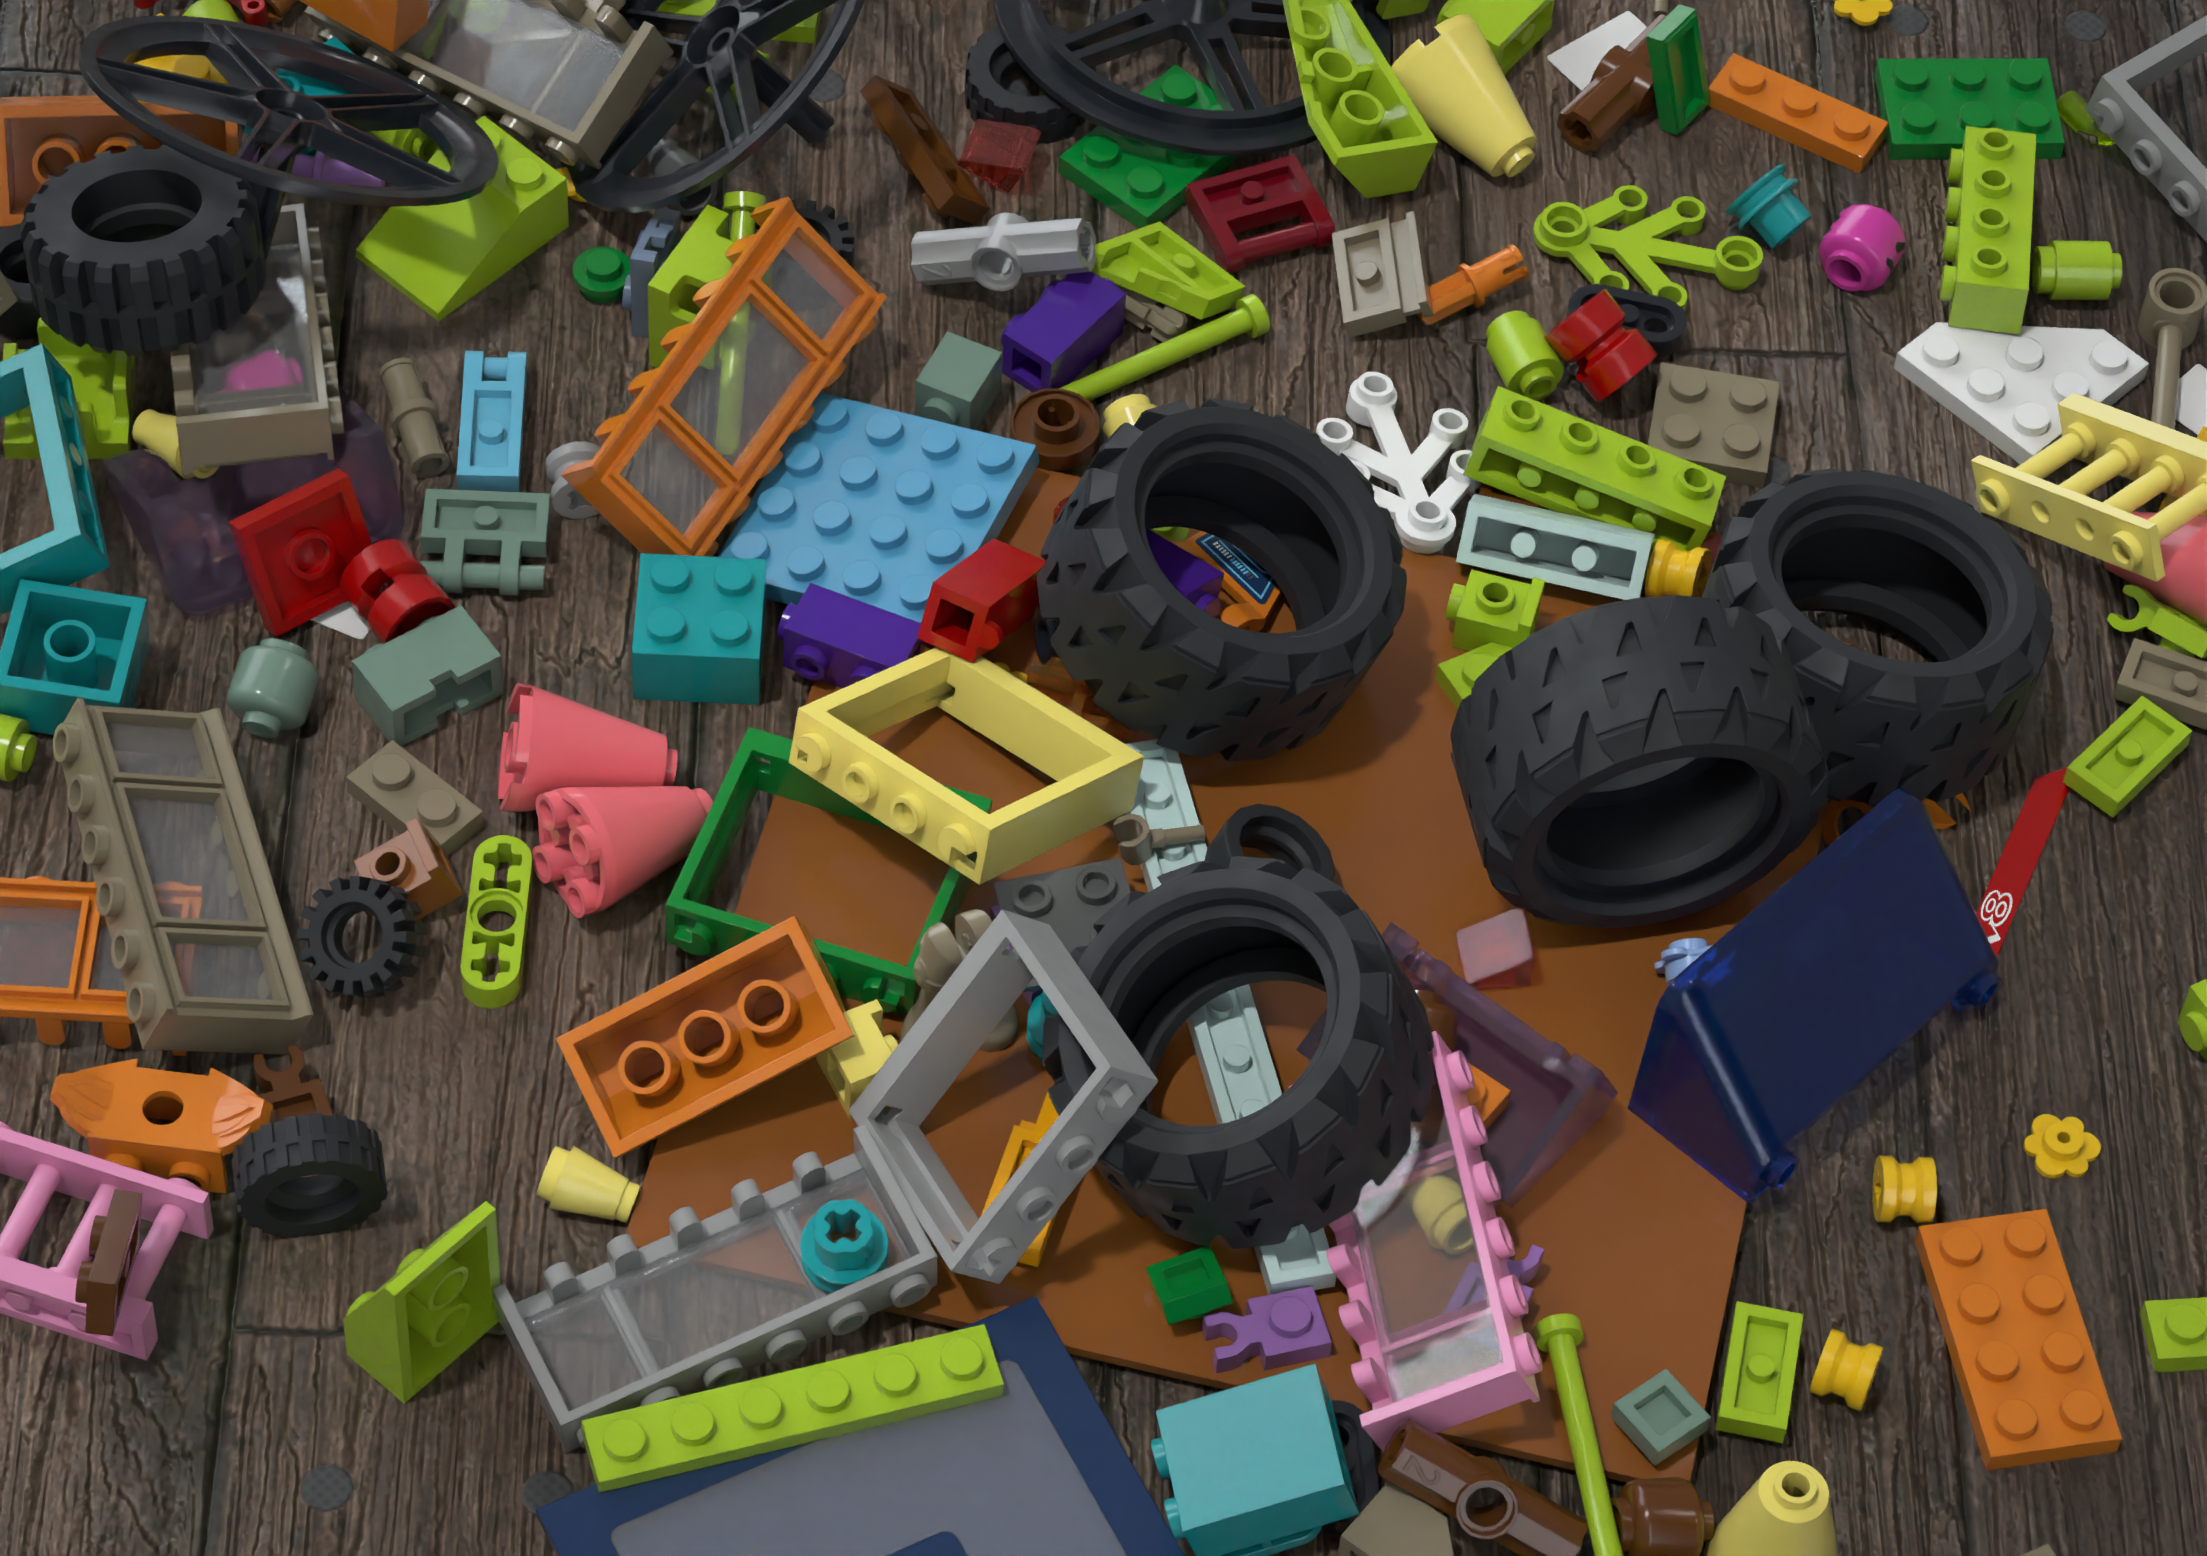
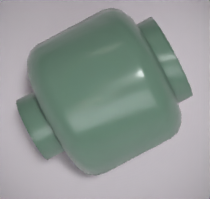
[227,638,319,738]

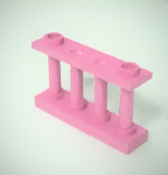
[0,1121,214,1361]

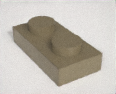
[2113,638,2207,730]
[346,740,484,857]

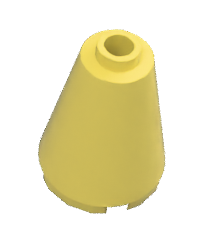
[1391,14,1537,177]
[1703,1461,1839,1556]

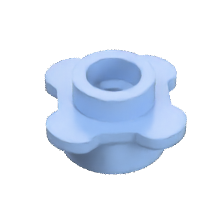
[1654,938,1725,990]

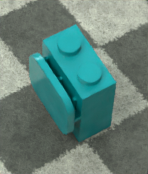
[1151,1363,1359,1556]

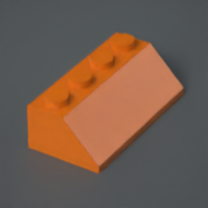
[556,916,855,1159]

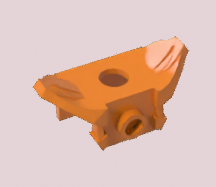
[50,1058,273,1194]

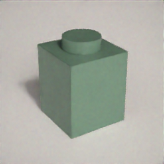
[914,331,1002,430]

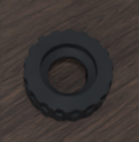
[964,24,1094,146]
[232,1113,388,1238]

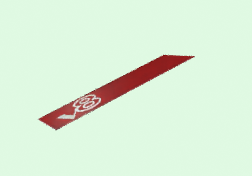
[1956,767,2070,966]

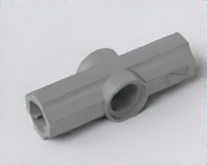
[911,212,1096,291]

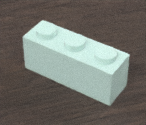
[1456,494,1655,600]

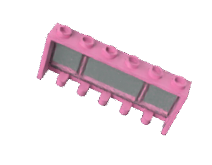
[1288,1031,1542,1453]

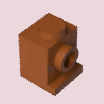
[354,817,463,921]

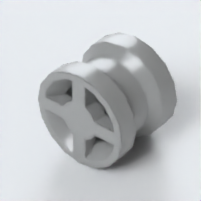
[544,441,600,519]

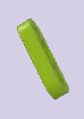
[460,835,533,1009]

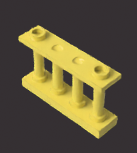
[1971,393,2207,582]

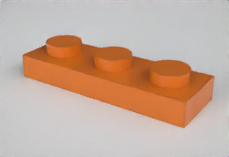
[1708,53,1888,174]

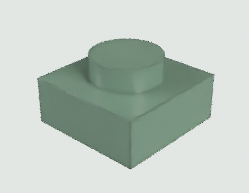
[1611,1369,1711,1466]

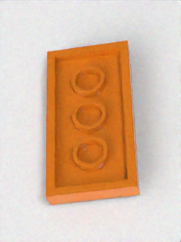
[1914,1209,2122,1471]

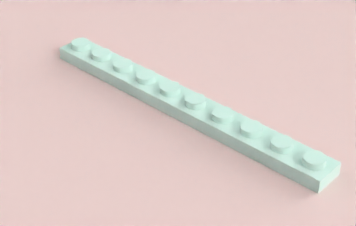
[1125,739,1336,1295]

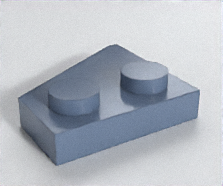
[622,208,681,338]

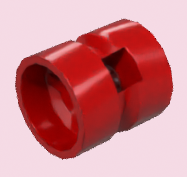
[1544,288,1658,403]
[340,539,455,643]

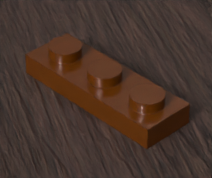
[860,75,990,225]

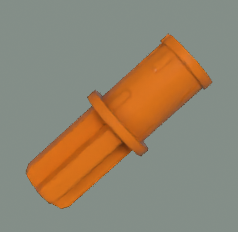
[1416,244,1529,325]

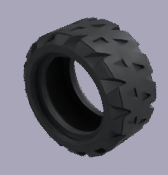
[1037,398,1407,762]
[1702,468,2054,807]
[1450,595,1829,928]
[1042,856,1434,1249]

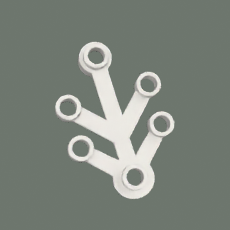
[1316,372,1482,554]

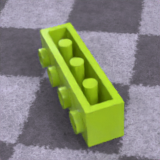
[1939,126,2036,335]
[1463,386,1726,551]

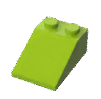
[355,116,569,322]
[343,1201,501,1404]

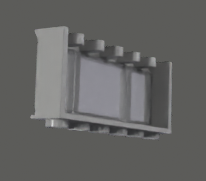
[492,1124,938,1453]

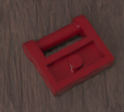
[1185,154,1336,274]

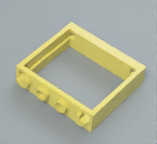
[789,647,1144,885]

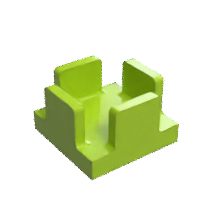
[648,205,771,370]
[2,318,137,459]

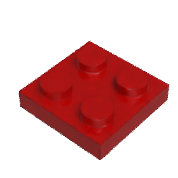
[229,468,372,637]

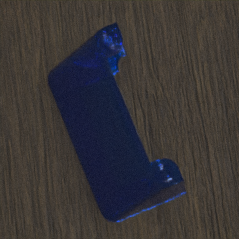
[1628,788,2001,1204]

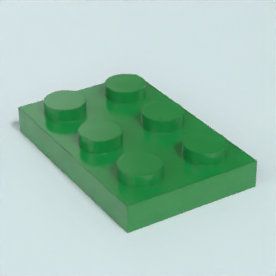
[1874,58,2065,160]
[1058,64,1241,229]

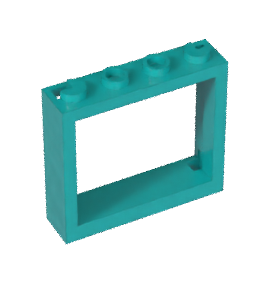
[0,343,110,615]

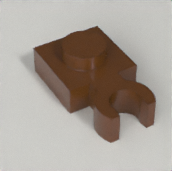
[253,1044,333,1123]

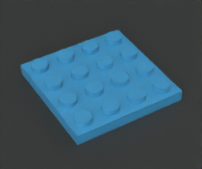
[718,392,1040,623]

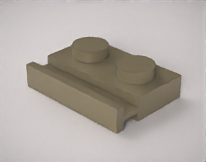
[1332,211,1433,338]

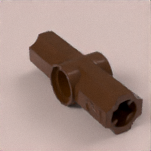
[1557,14,1666,153]
[1378,1419,1588,1556]

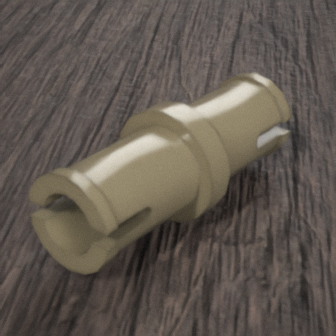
[379,357,450,478]

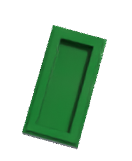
[1646,4,1710,135]

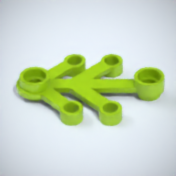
[1533,185,1763,312]

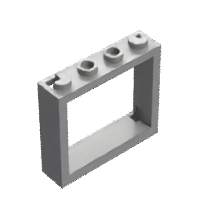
[2085,15,2207,242]
[848,909,1158,1284]

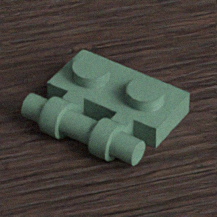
[420,489,551,596]

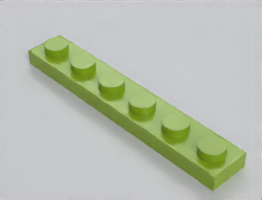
[581,1324,1004,1493]

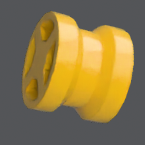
[1645,539,1711,598]
[1872,1155,1937,1224]
[1809,1328,1884,1411]

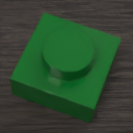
[1146,1245,1233,1326]

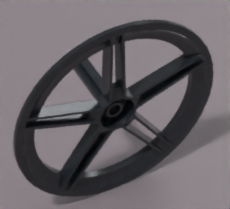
[560,0,865,213]
[993,0,1391,156]
[79,15,498,260]

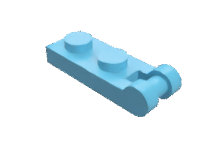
[457,350,527,492]

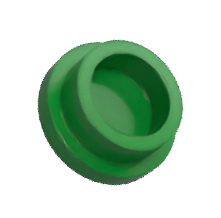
[573,247,630,303]

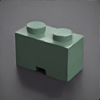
[352,605,504,746]

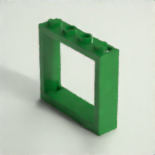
[666,727,993,1016]

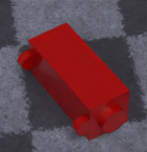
[917,538,1046,663]

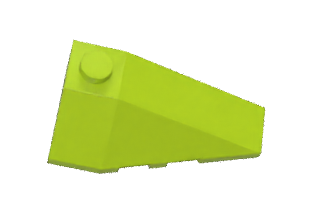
[1282,0,1438,198]

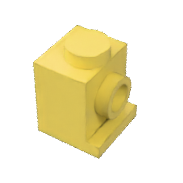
[816,999,898,1120]

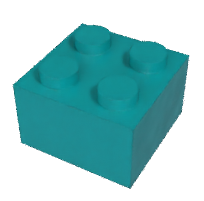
[632,553,766,705]
[0,579,150,735]

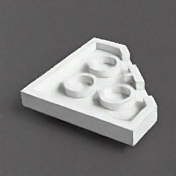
[1894,322,2149,465]

